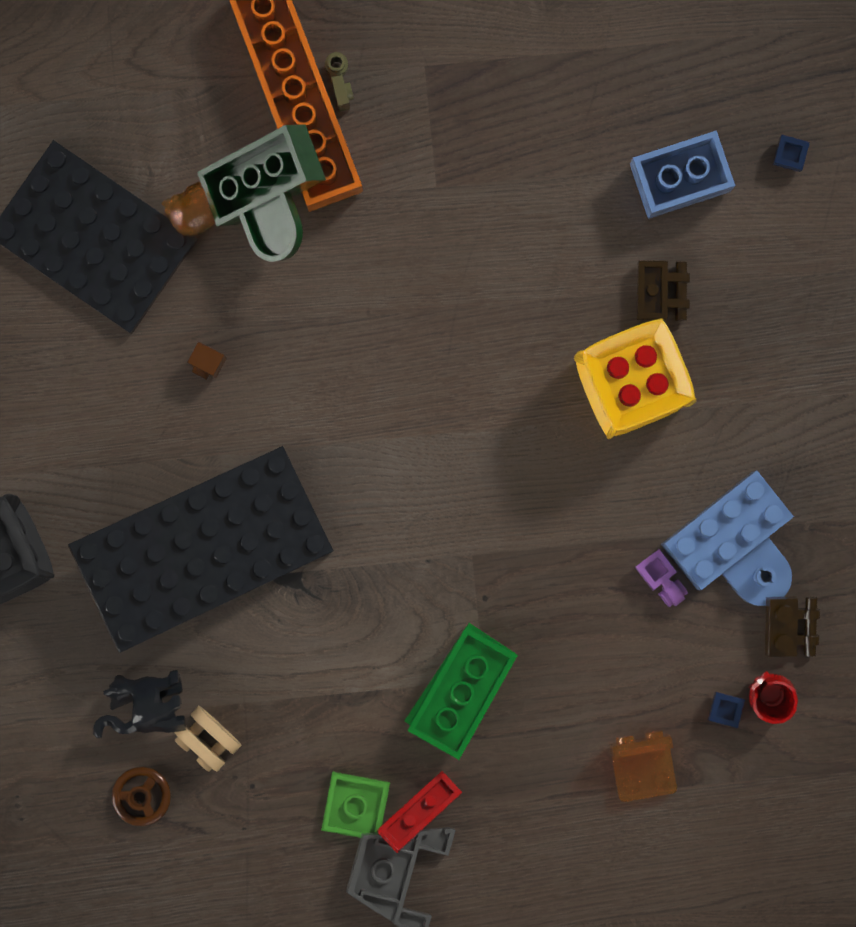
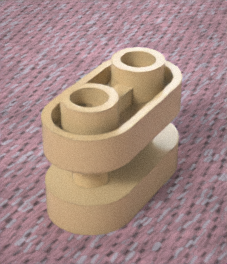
[174,705,242,772]

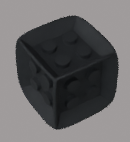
[0,494,55,604]

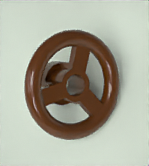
[112,767,171,826]

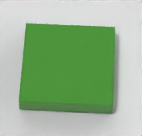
[321,771,390,838]

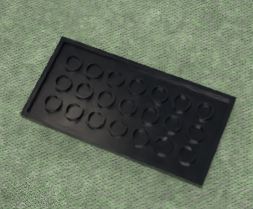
[68,446,334,653]

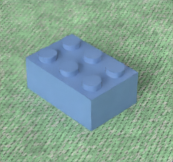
[630,130,735,219]

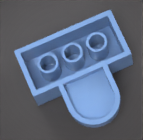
[661,470,794,606]

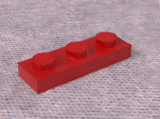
[377,771,462,853]

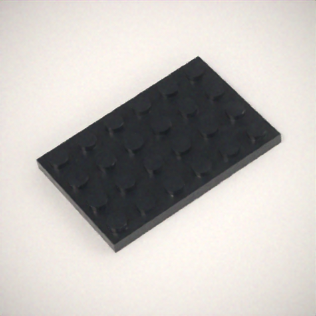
[0,140,198,334]

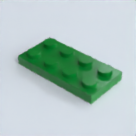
[407,626,517,760]

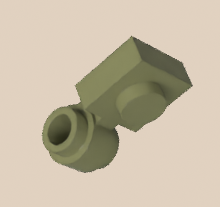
[325,52,354,112]

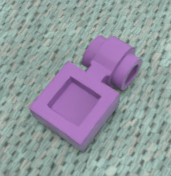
[635,549,688,607]

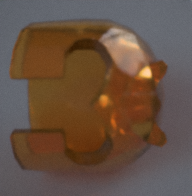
[161,181,216,237]

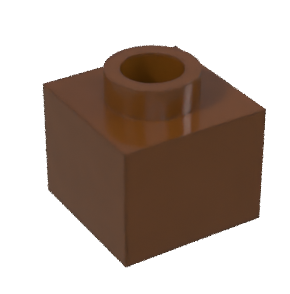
[187,342,227,380]

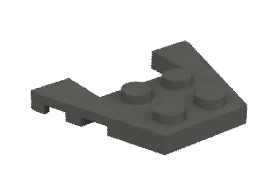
[346,827,455,927]

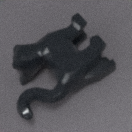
[93,670,186,738]

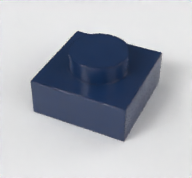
[772,135,810,172]
[708,692,745,728]

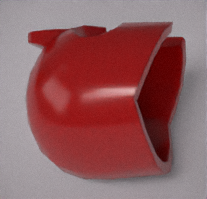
[749,671,798,724]

